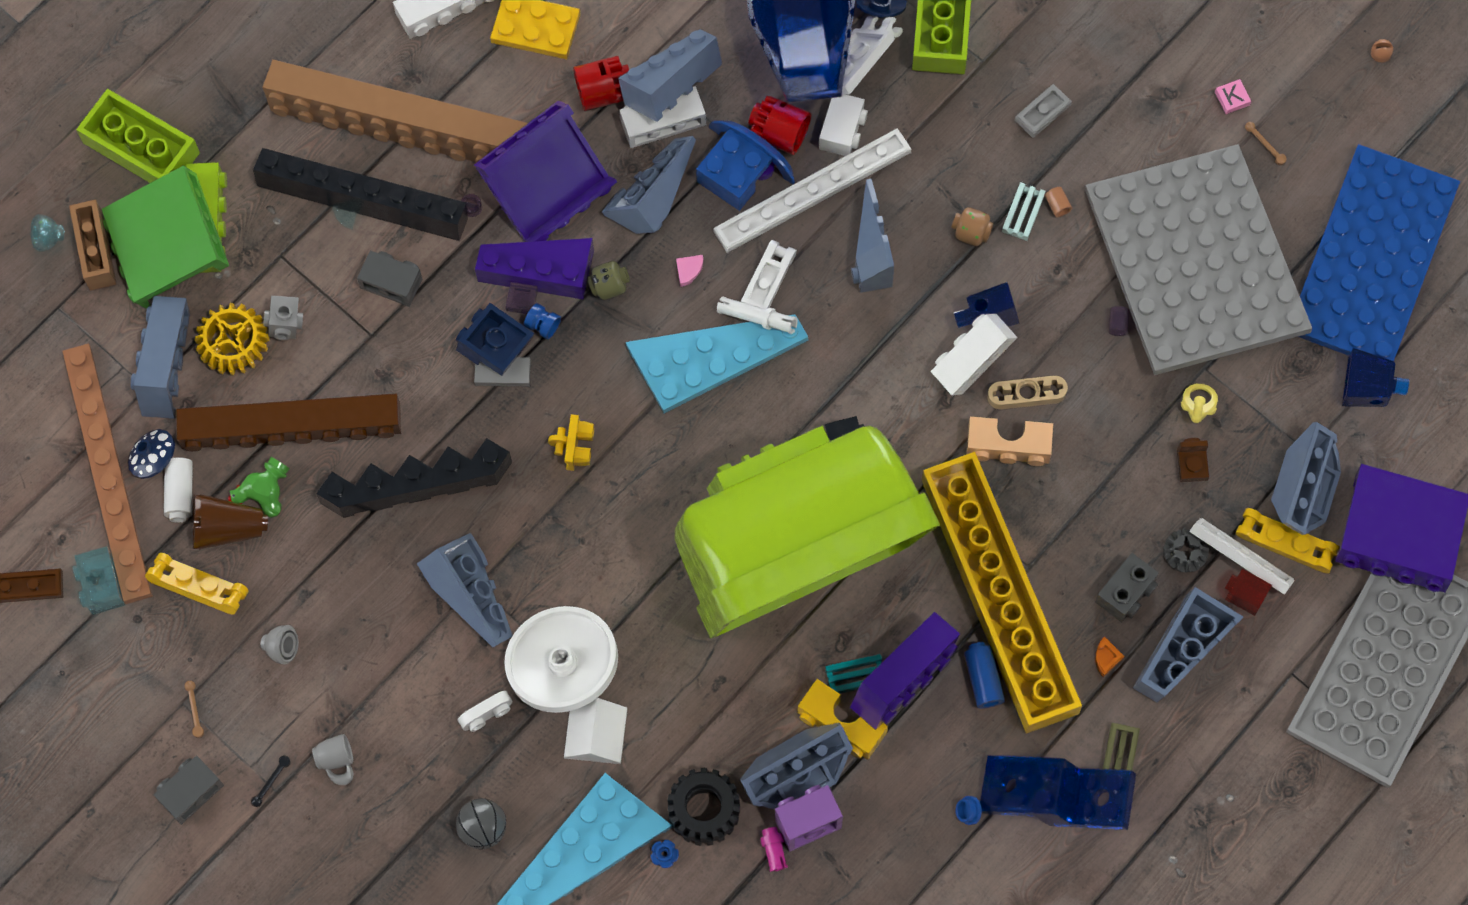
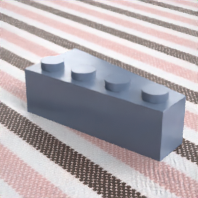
[131,296,190,419]

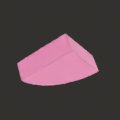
[676,255,703,287]

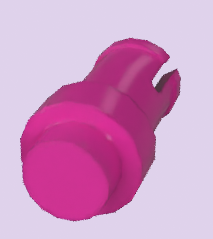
[760,827,788,872]

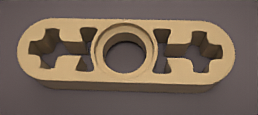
[987,376,1068,409]

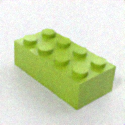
[912,0,971,74]
[76,88,200,183]

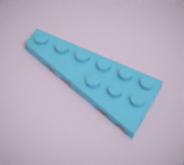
[626,314,808,413]
[497,773,672,905]

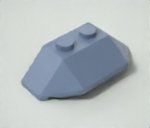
[1271,422,1341,535]
[740,723,853,809]

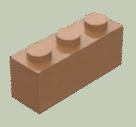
[69,200,117,291]

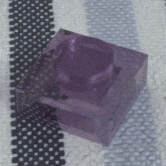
[505,282,538,314]

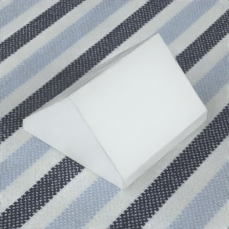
[564,698,627,764]

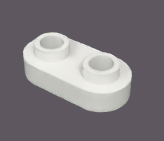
[458,691,513,732]

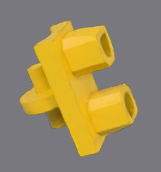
[548,414,595,471]

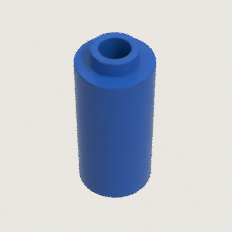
[964,642,1005,709]

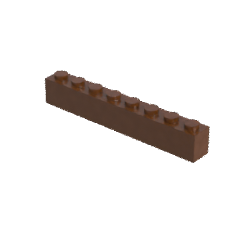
[177,394,401,452]

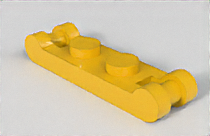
[1236,508,1340,573]
[145,553,249,615]

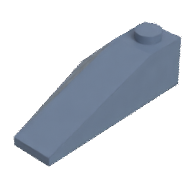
[602,136,696,234]
[851,179,894,293]
[417,533,513,647]

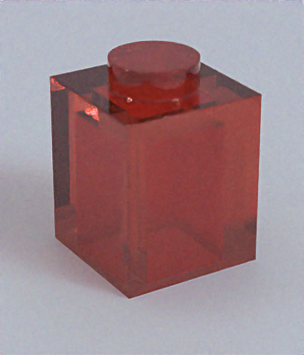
[1225,569,1272,616]

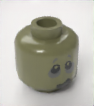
[588,261,630,300]

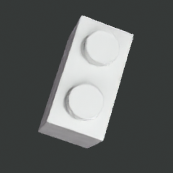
[819,93,868,156]

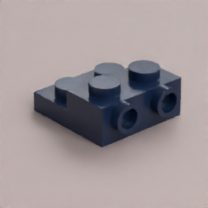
[455,303,534,376]

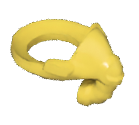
[1181,384,1218,423]

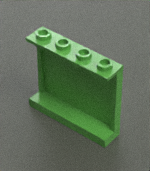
[102,166,229,309]

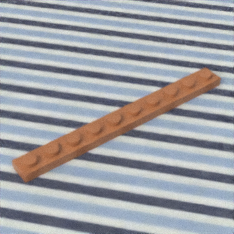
[62,343,153,604]

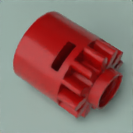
[573,56,629,111]
[748,96,812,155]

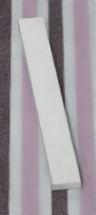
[713,128,911,253]

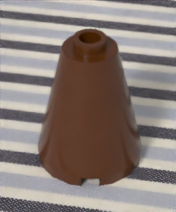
[193,494,268,550]

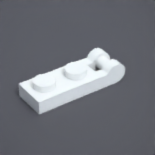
[741,240,797,309]

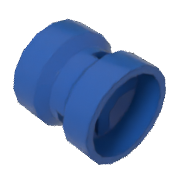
[524,303,561,340]

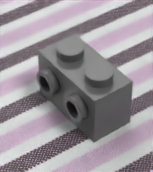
[1095,553,1159,622]

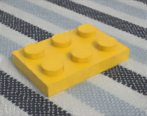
[490,0,581,60]

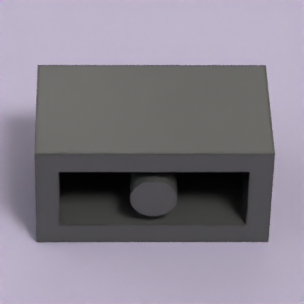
[357,250,423,307]
[153,755,224,825]

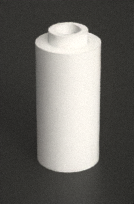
[164,458,193,523]

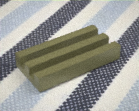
[1101,722,1140,785]

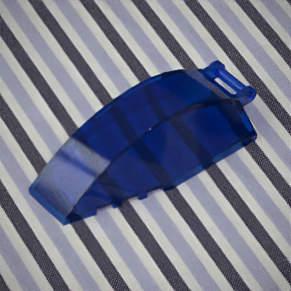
[746,0,855,103]

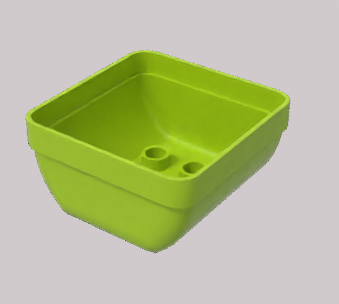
[675,426,940,639]

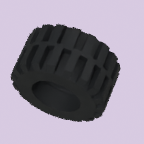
[668,768,740,846]

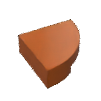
[1095,636,1125,677]

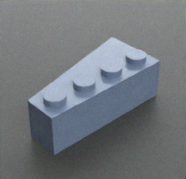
[618,29,722,122]
[1133,587,1243,703]

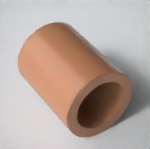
[1045,187,1072,217]

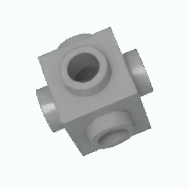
[264,296,303,340]

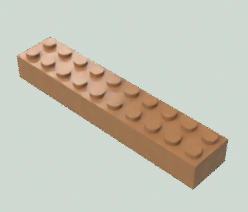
[262,60,528,163]

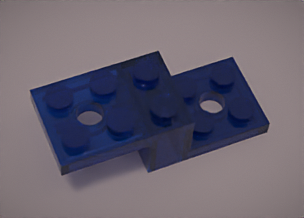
[980,755,1136,830]

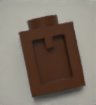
[1177,438,1209,482]

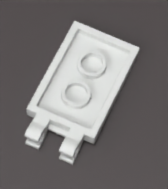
[809,16,903,95]

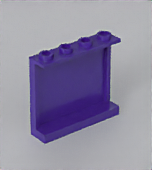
[474,101,617,242]
[1335,464,1468,593]

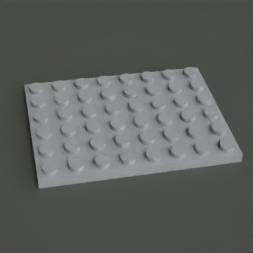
[1085,144,1312,375]

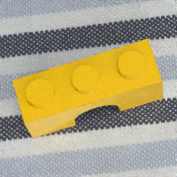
[798,679,888,760]

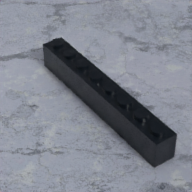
[253,148,468,241]

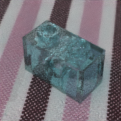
[72,546,125,615]

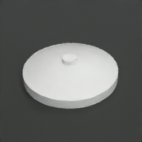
[505,606,618,713]

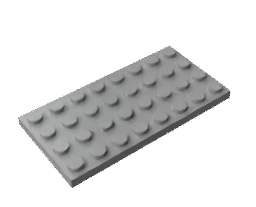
[1286,573,1468,788]

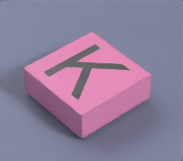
[1215,79,1251,114]

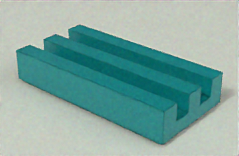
[825,654,882,694]

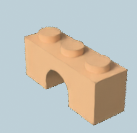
[966,416,1053,466]

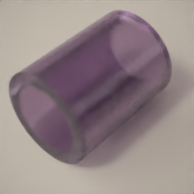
[1109,306,1129,336]

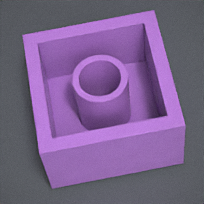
[775,785,843,852]

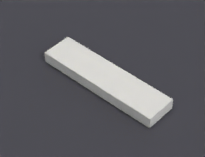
[1189,518,1295,594]

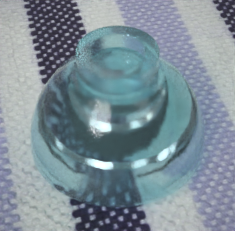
[31,214,64,252]

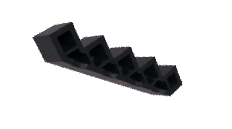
[316,438,512,518]

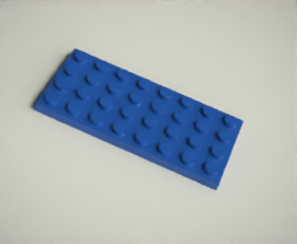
[1298,144,1460,371]

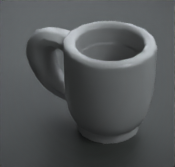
[312,734,354,785]

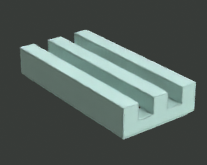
[1002,182,1046,241]

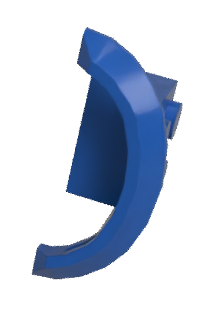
[696,120,795,211]

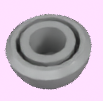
[260,625,299,665]

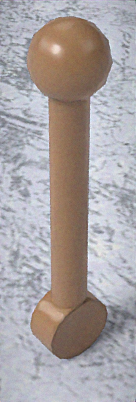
[1245,122,1287,165]
[184,681,204,738]

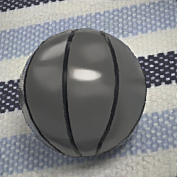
[456,798,507,850]

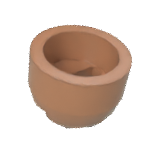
[1371,39,1393,63]

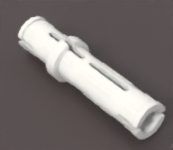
[717,296,798,334]

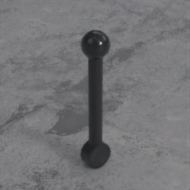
[251,755,291,807]

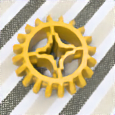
[195,302,270,376]

